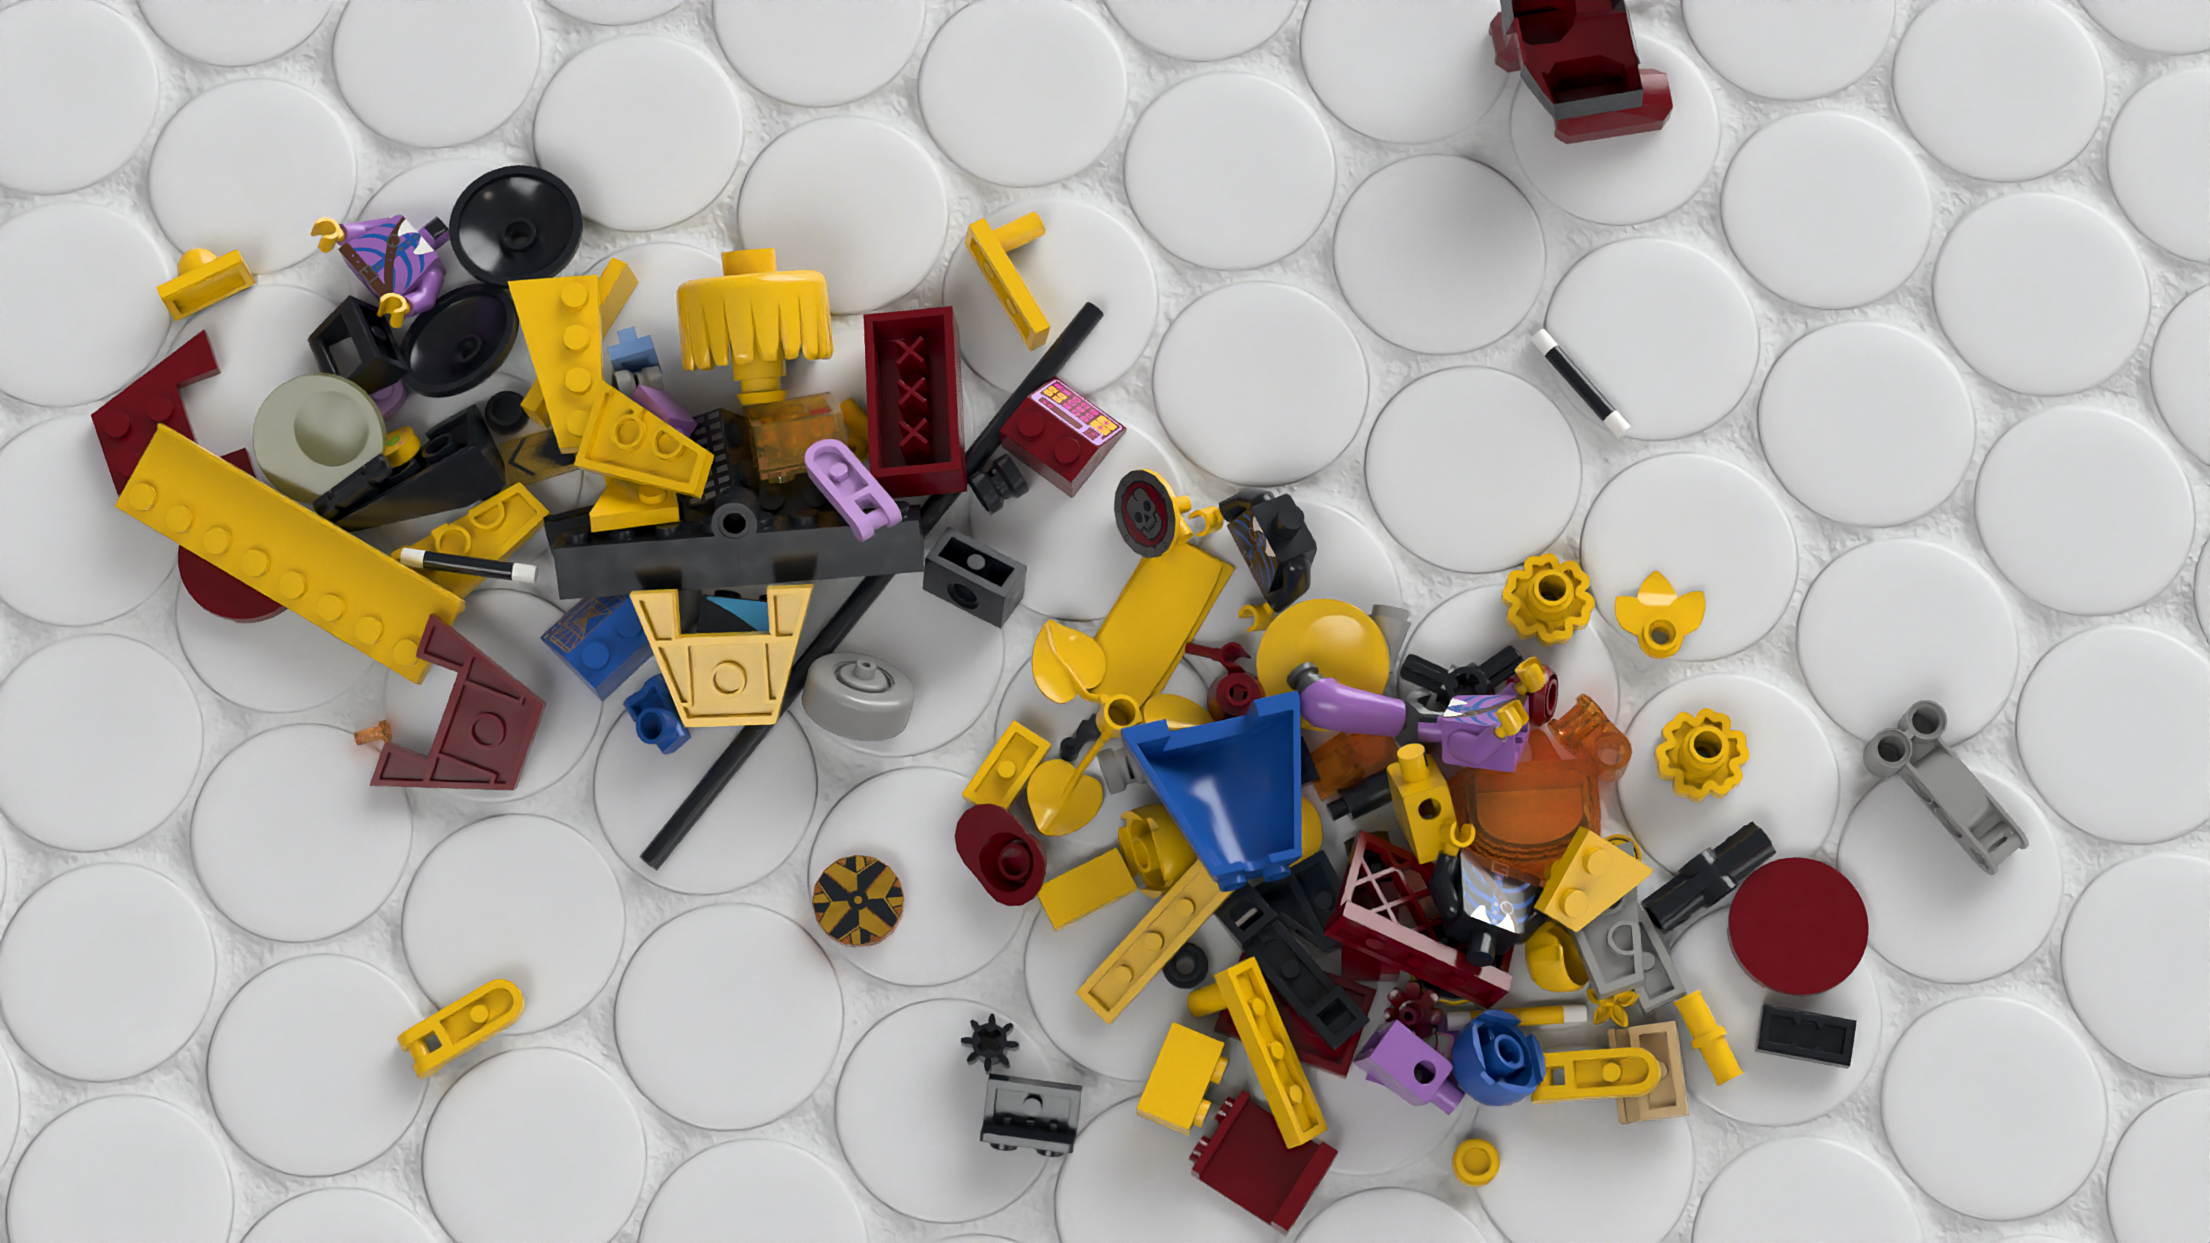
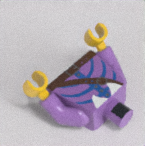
[310,215,450,328]
[1418,656,1545,772]

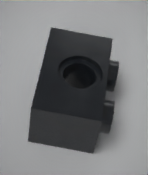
[922,527,1027,629]

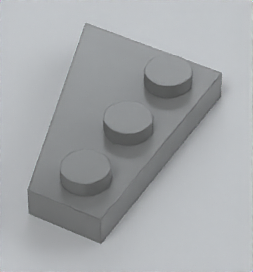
[1568,841,1644,1001]

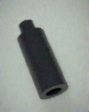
[1326,761,1399,821]

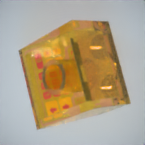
[742,392,848,483]

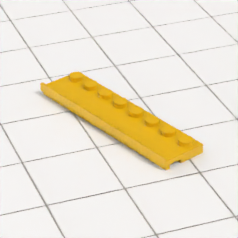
[115,423,466,685]

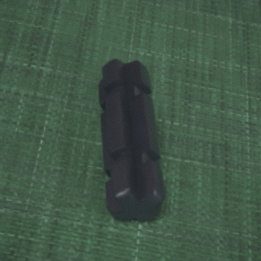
[312,454,395,521]

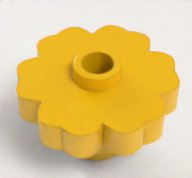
[1501,553,1595,647]
[1654,708,1750,803]

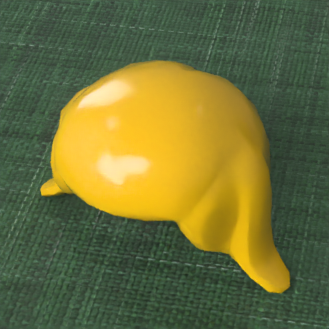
[1525,921,1589,992]

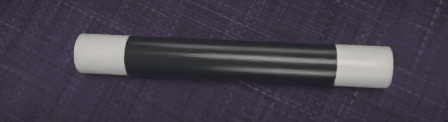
[1530,328,1631,439]
[400,548,538,584]

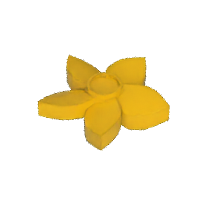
[1586,988,1640,1027]

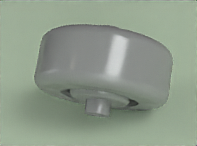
[801,652,915,741]

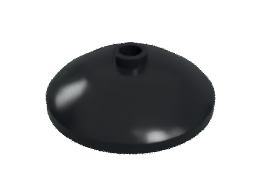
[449,165,583,289]
[400,283,519,398]

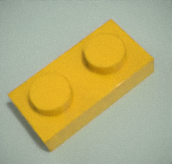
[962,719,1052,811]

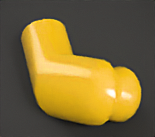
[835,397,869,462]

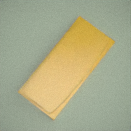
[1087,541,1235,723]

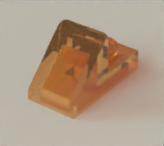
[1310,731,1399,802]

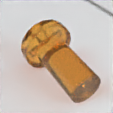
[354,720,392,745]

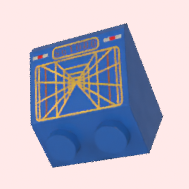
[540,595,654,702]

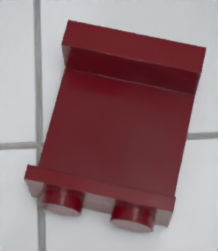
[1189,1090,1338,1236]

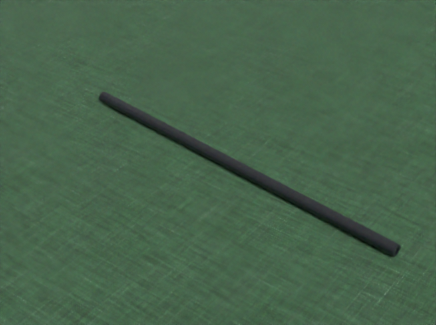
[639,302,1104,871]

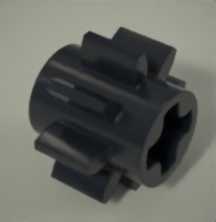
[961,1014,1020,1075]

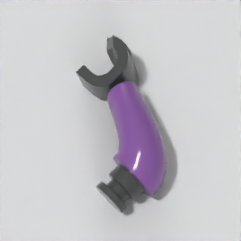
[1286,662,1445,754]

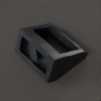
[307,295,409,395]

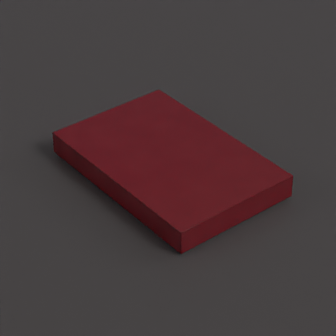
[1214,952,1377,1079]

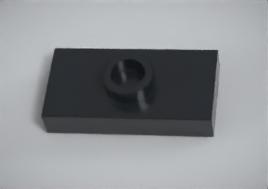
[1755,1003,1857,1069]

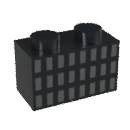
[686,408,758,515]

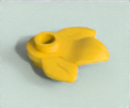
[1615,571,1705,659]

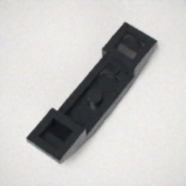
[1213,881,1370,1051]

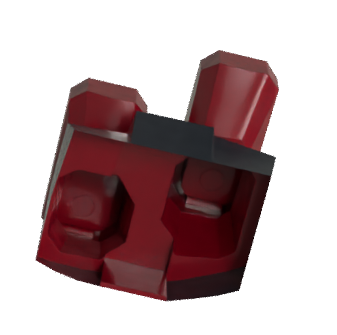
[1488,0,1673,144]

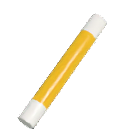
[1446,1003,1587,1031]

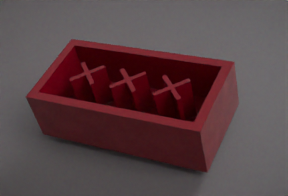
[863,306,967,499]

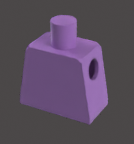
[1352,1020,1465,1115]

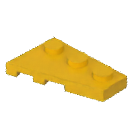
[574,379,714,499]

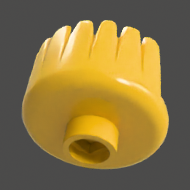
[676,248,834,405]

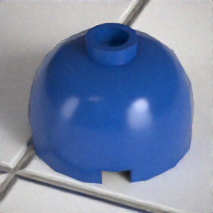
[1450,1009,1546,1106]

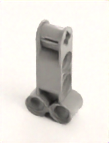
[1863,700,2029,875]

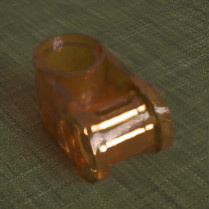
[1547,693,1632,782]

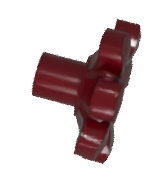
[1384,980,1444,1039]

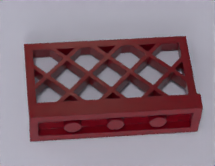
[1323,830,1515,1009]

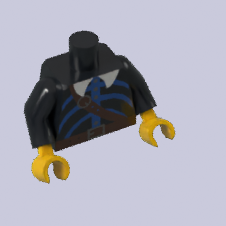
[1189,487,1317,632]
[1429,820,1561,967]

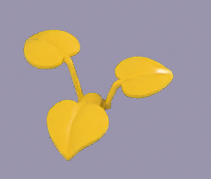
[1026,620,1215,837]

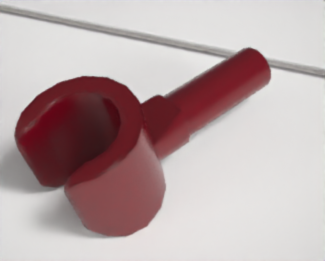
[1185,642,1252,672]

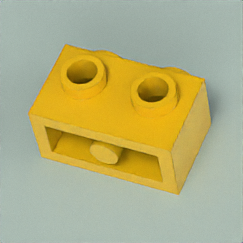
[1136,1022,1230,1136]

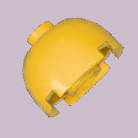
[1118,803,1198,899]

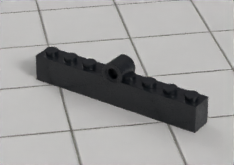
[553,486,925,600]

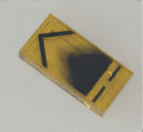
[499,428,580,486]

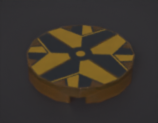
[812,855,905,948]

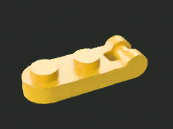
[397,979,525,1079]
[1531,1047,1661,1104]

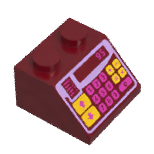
[999,377,1127,498]

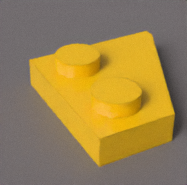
[589,477,680,532]
[1534,826,1653,932]

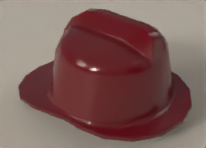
[954,803,1047,906]

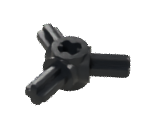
[1399,645,1524,709]

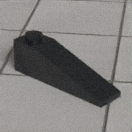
[329,404,506,533]

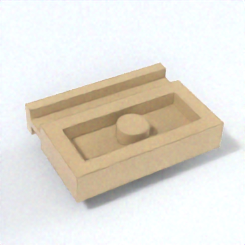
[1607,1021,1690,1125]

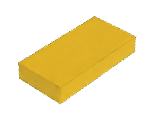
[1037,847,1138,932]

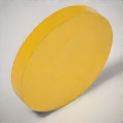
[1256,598,1390,731]

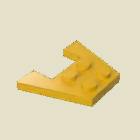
[629,584,814,727]

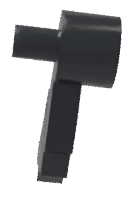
[1059,714,1101,762]

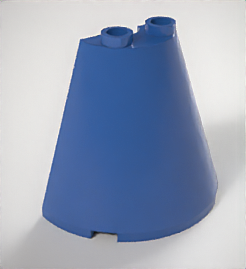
[1120,690,1302,892]

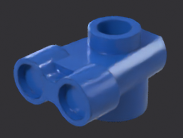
[623,673,691,755]

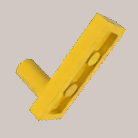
[964,211,1051,352]

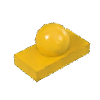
[156,248,256,321]

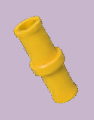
[1673,989,1744,1086]

